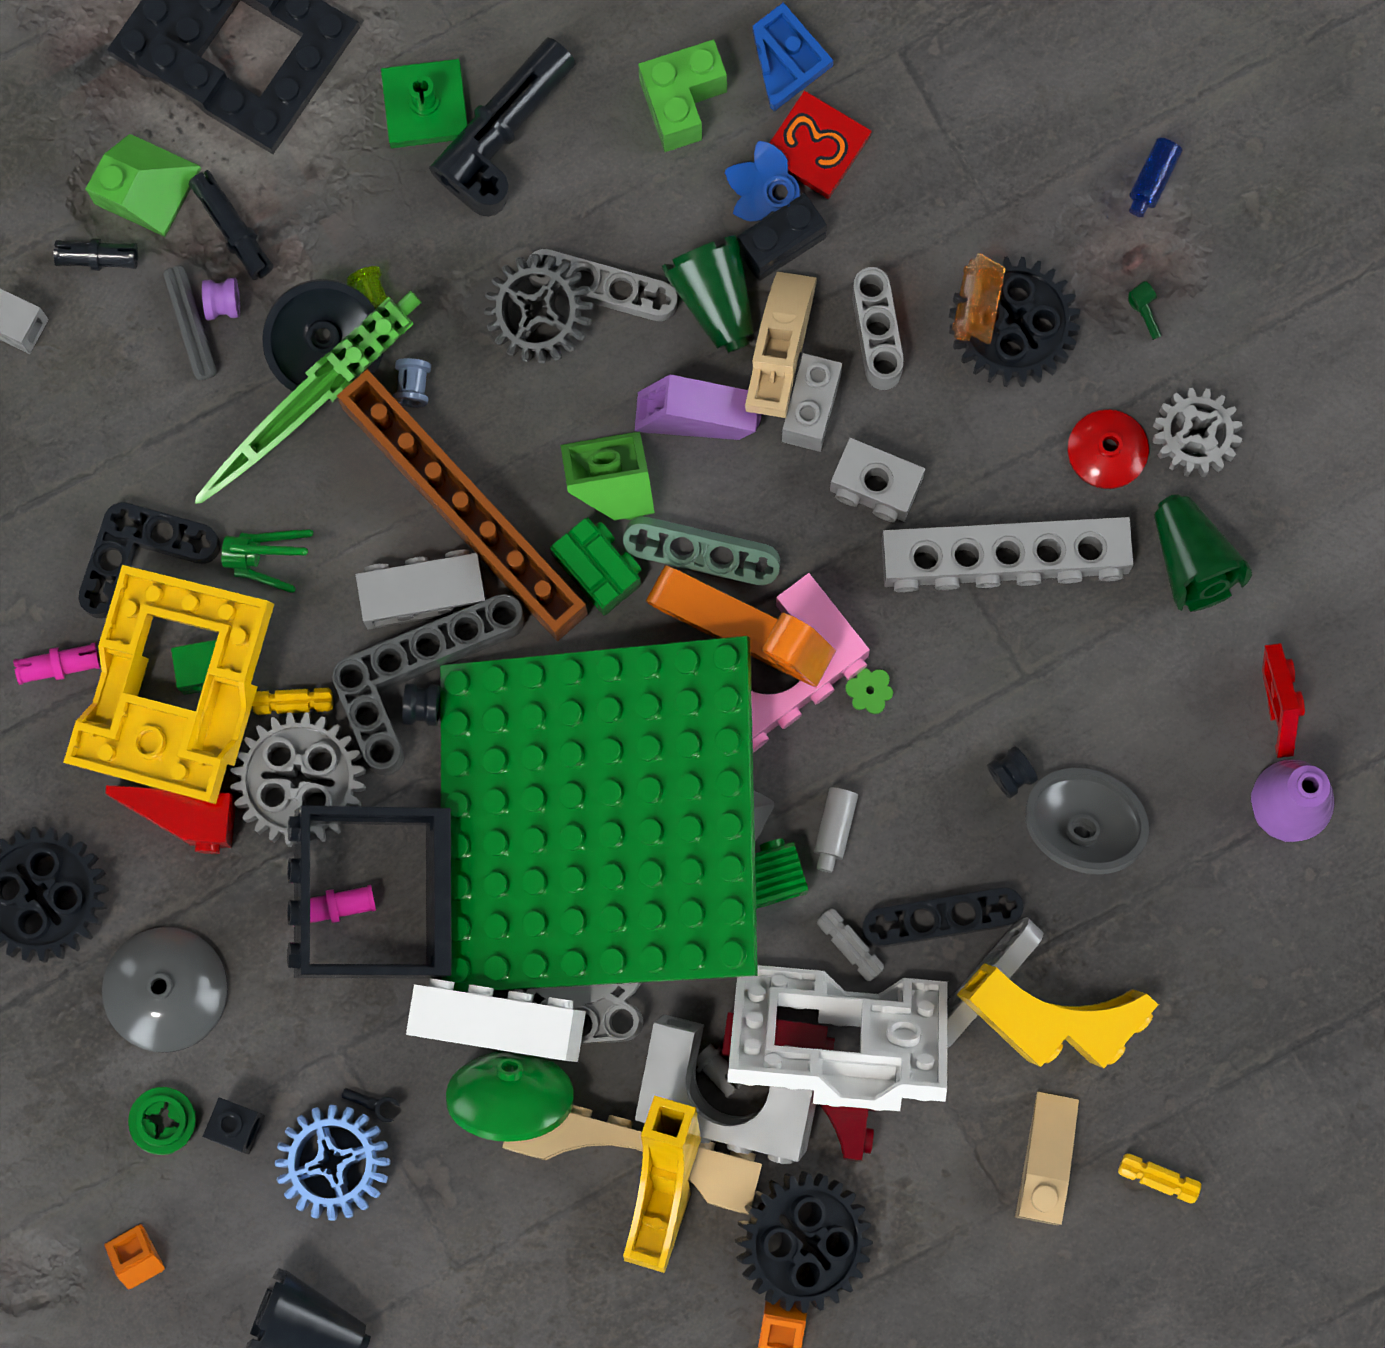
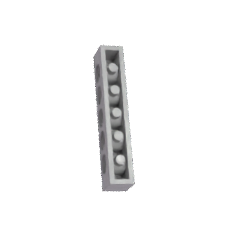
[881,517,1133,592]

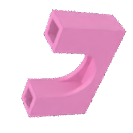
[751,573,870,752]

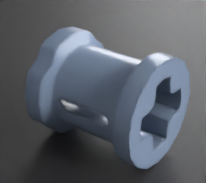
[393,358,431,407]

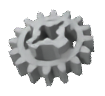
[1152,388,1242,477]

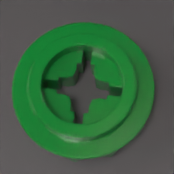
[128,1087,196,1155]

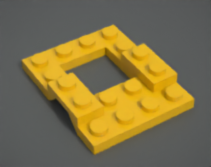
[63,565,274,804]

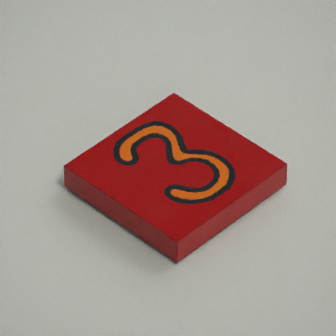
[769,90,872,199]

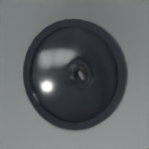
[262,279,383,400]

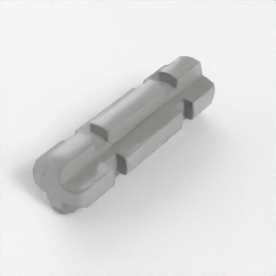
[817,908,884,981]

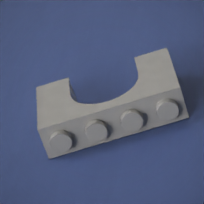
[635,1014,816,1164]

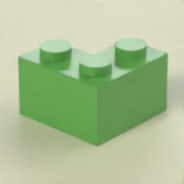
[638,39,727,152]

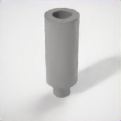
[814,787,858,873]

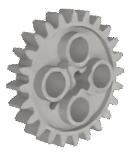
[230,712,366,847]

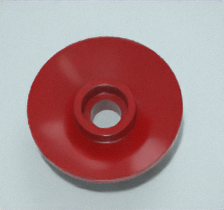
[1067,410,1149,489]

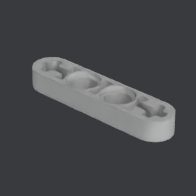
[527,249,678,321]
[947,917,1044,1049]

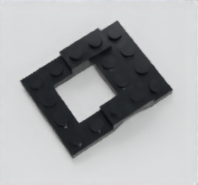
[107,0,360,154]

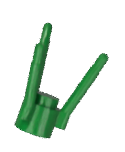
[221,529,313,593]

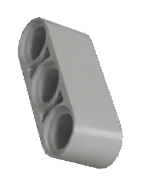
[852,267,903,390]

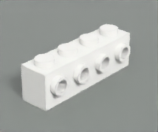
[406,978,586,1062]

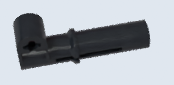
[429,37,576,217]

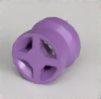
[202,278,240,320]

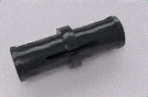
[54,238,138,271]

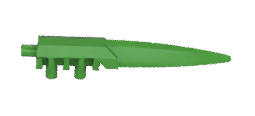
[195,290,422,504]

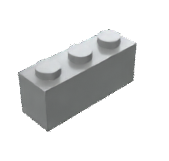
[355,549,487,630]

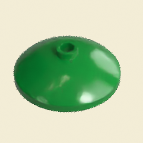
[446,1051,574,1142]

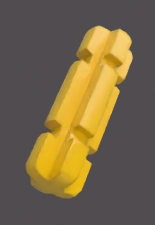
[252,688,333,715]
[1118,1153,1201,1203]

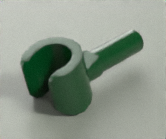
[1128,281,1162,340]

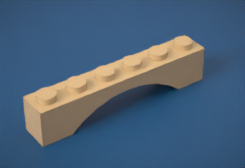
[502,1105,762,1215]

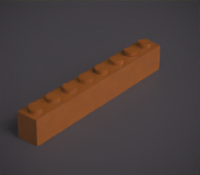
[337,369,588,642]

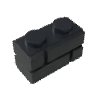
[737,193,827,281]

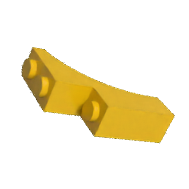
[957,963,1158,1068]
[623,1095,701,1273]

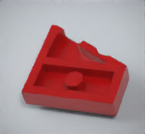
[1262,643,1305,758]

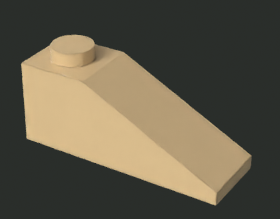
[1015,1092,1079,1226]

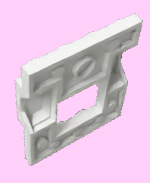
[727,965,947,1111]

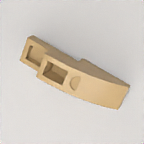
[745,272,817,418]

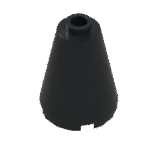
[246,1268,371,1348]

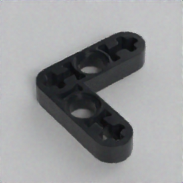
[78,502,221,618]

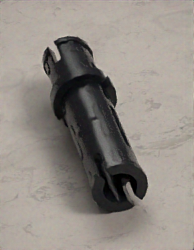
[188,170,274,280]

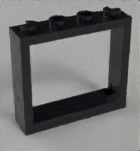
[287,805,451,979]

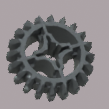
[484,254,594,363]

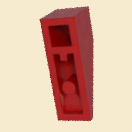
[105,785,236,854]

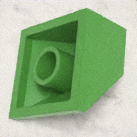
[85,134,201,237]
[560,431,655,520]

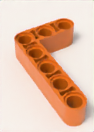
[646,565,836,688]

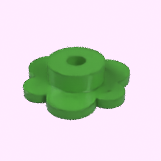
[846,668,893,714]

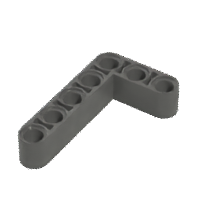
[332,594,525,776]

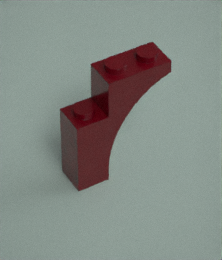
[722,1013,877,1162]

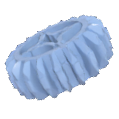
[275,1105,390,1221]

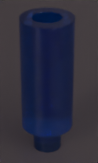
[1129,138,1183,217]

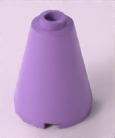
[1251,760,1335,842]

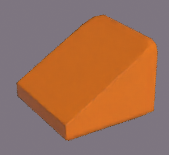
[104,1224,165,1289]
[758,1300,807,1348]

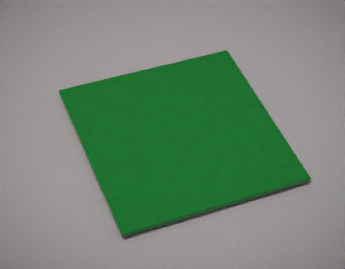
[440,636,758,992]

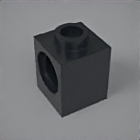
[202,1097,265,1154]

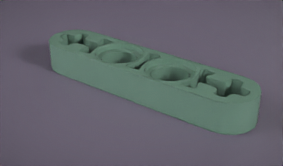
[623,516,780,585]

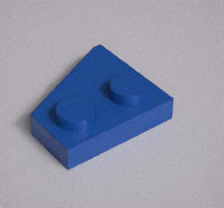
[752,2,833,111]

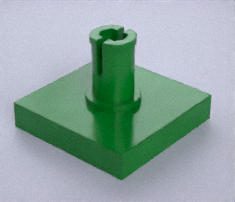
[381,59,468,149]

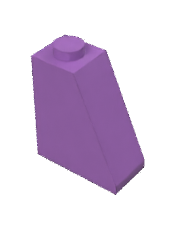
[634,374,761,440]

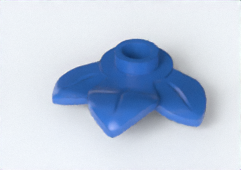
[725,141,800,221]

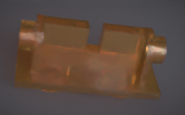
[952,253,1005,344]

